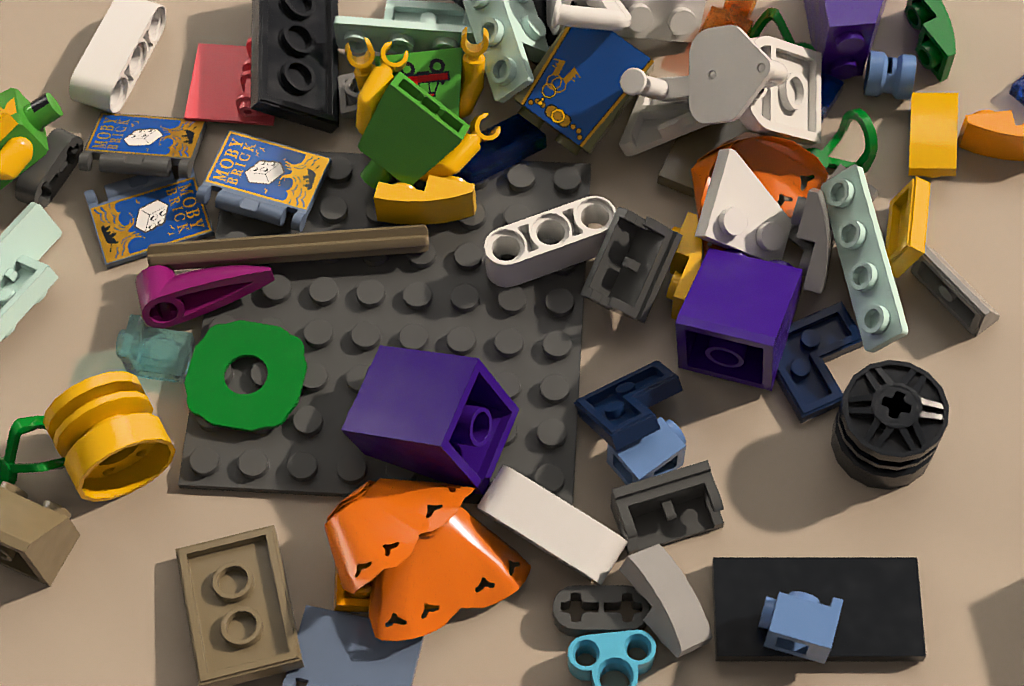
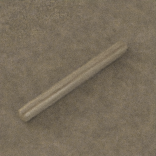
[147,224,429,270]

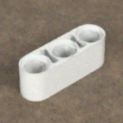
[69,0,167,113]
[484,196,616,288]
[476,465,628,585]

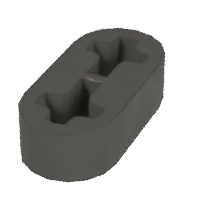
[15,128,83,209]
[553,585,651,637]

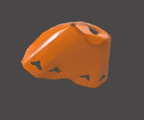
[691,132,828,255]
[324,478,475,594]
[369,506,531,641]

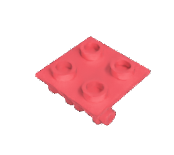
[184,37,275,126]

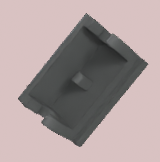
[580,206,683,323]
[611,460,724,555]

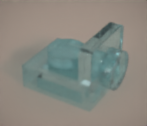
[116,314,195,383]

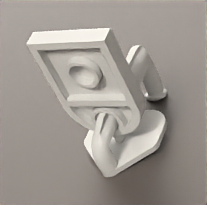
[546,0,706,43]
[620,25,822,145]

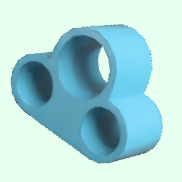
[568,630,656,686]

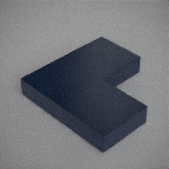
[776,301,863,423]
[574,360,683,451]

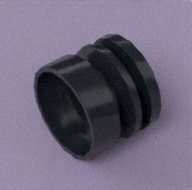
[831,360,949,490]

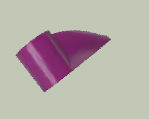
[135,265,275,329]

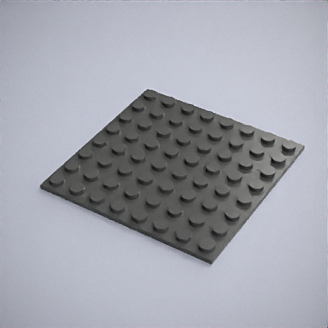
[178,151,591,506]

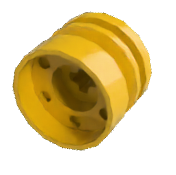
[43,371,176,502]

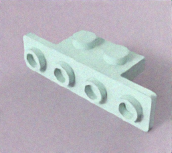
[333,0,476,55]
[463,0,549,103]
[821,165,908,353]
[0,202,62,342]

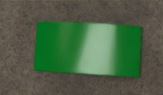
[904,0,956,82]

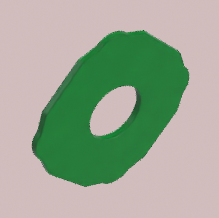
[184,320,308,432]

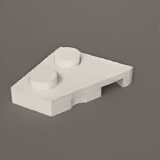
[619,76,709,156]
[695,148,792,261]

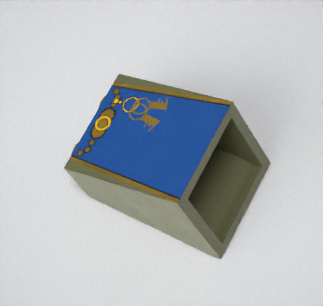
[514,26,654,156]

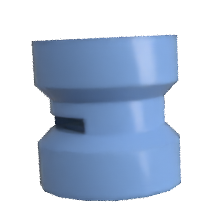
[863,50,916,101]

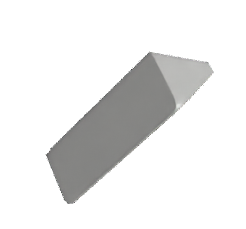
[911,245,1000,337]

